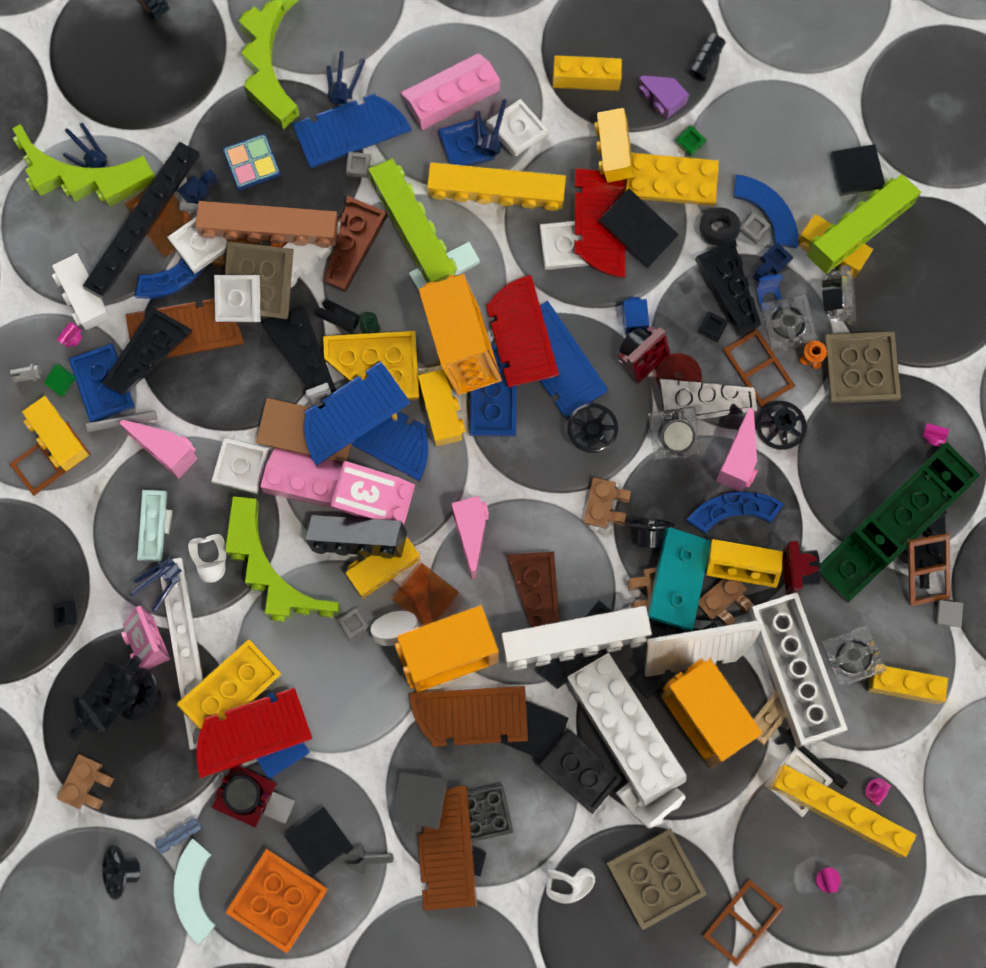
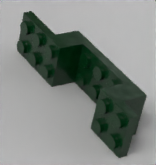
[820,442,980,603]

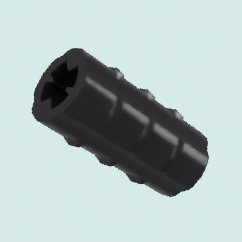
[688,33,726,82]

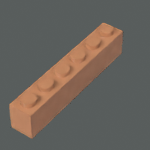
[195,201,339,248]

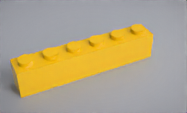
[427,162,566,211]
[769,765,916,858]

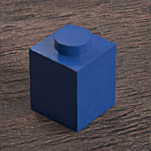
[622,297,649,334]

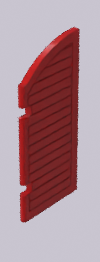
[575,168,625,278]
[486,275,559,387]
[196,687,313,779]

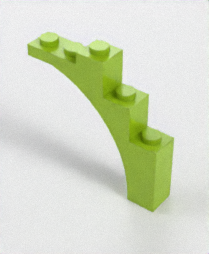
[238,0,299,130]
[12,124,155,207]
[225,496,340,622]

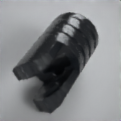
[315,299,361,334]

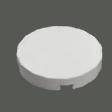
[371,611,419,646]

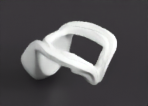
[188,534,227,583]
[546,868,595,904]

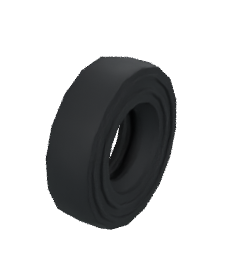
[699,207,741,246]

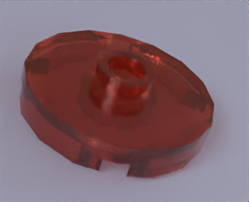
[656,353,702,390]

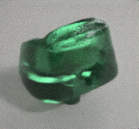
[360,312,380,334]

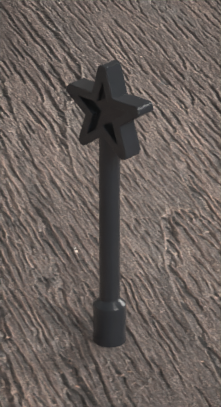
[776,727,848,789]

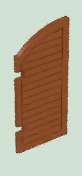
[126,298,244,358]
[409,686,528,747]
[417,785,477,911]

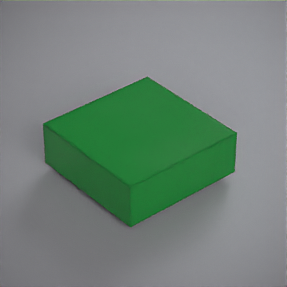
[674,125,707,158]
[44,364,76,397]

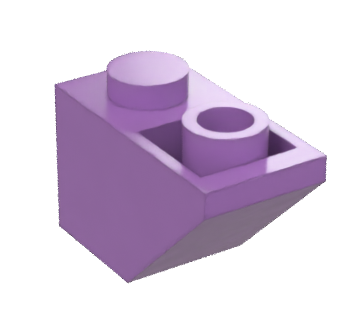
[637,75,689,120]

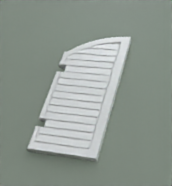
[644,620,762,677]

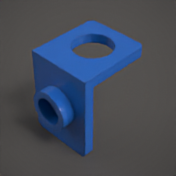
[755,274,783,312]

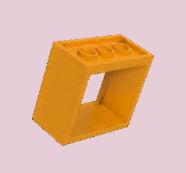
[419,274,502,395]
[395,605,499,693]
[660,658,763,768]

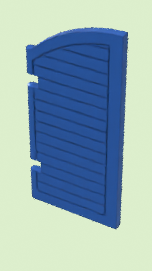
[292,93,412,169]
[539,300,609,418]
[304,361,411,466]
[352,412,428,482]

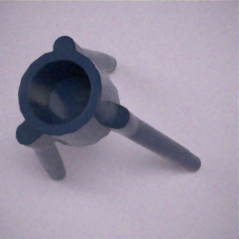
[327,51,365,104]
[476,99,507,157]
[63,123,108,168]
[130,557,182,612]

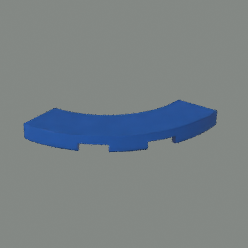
[733,174,798,249]
[135,258,206,299]
[686,491,784,535]

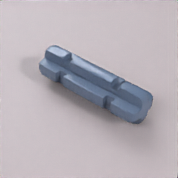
[155,818,201,853]

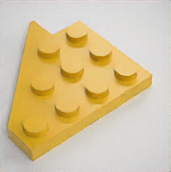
[323,331,419,420]

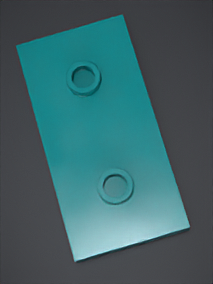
[647,528,711,631]

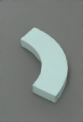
[174,839,216,945]

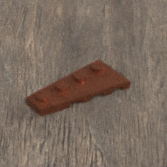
[324,195,388,293]
[507,551,559,628]

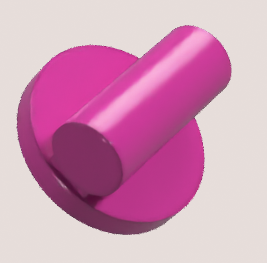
[57,321,83,348]
[923,423,949,446]
[865,778,891,807]
[816,867,841,894]

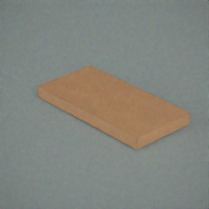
[256,398,352,463]

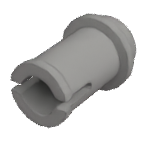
[10,363,42,384]

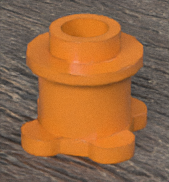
[799,341,827,370]

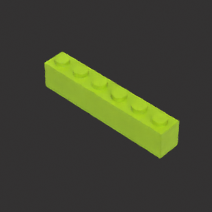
[368,158,458,283]
[806,174,921,274]

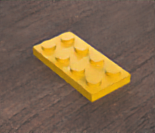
[626,153,719,206]
[177,639,281,731]

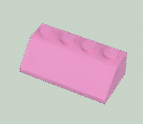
[400,53,500,131]
[260,448,343,510]

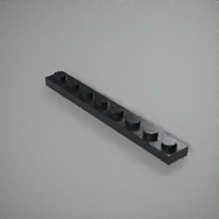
[82,141,199,300]

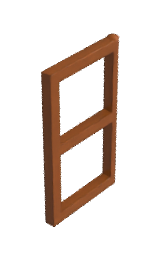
[723,329,795,407]
[9,422,91,496]
[908,533,950,606]
[703,879,784,966]

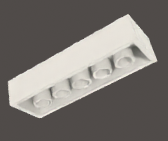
[748,592,848,748]
[501,606,652,671]
[567,653,686,807]

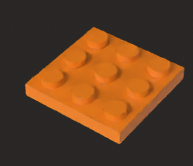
[225,849,329,953]

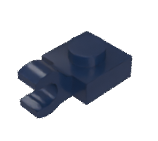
[177,169,219,204]
[753,242,793,281]

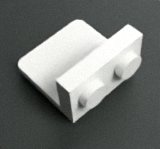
[616,782,686,828]

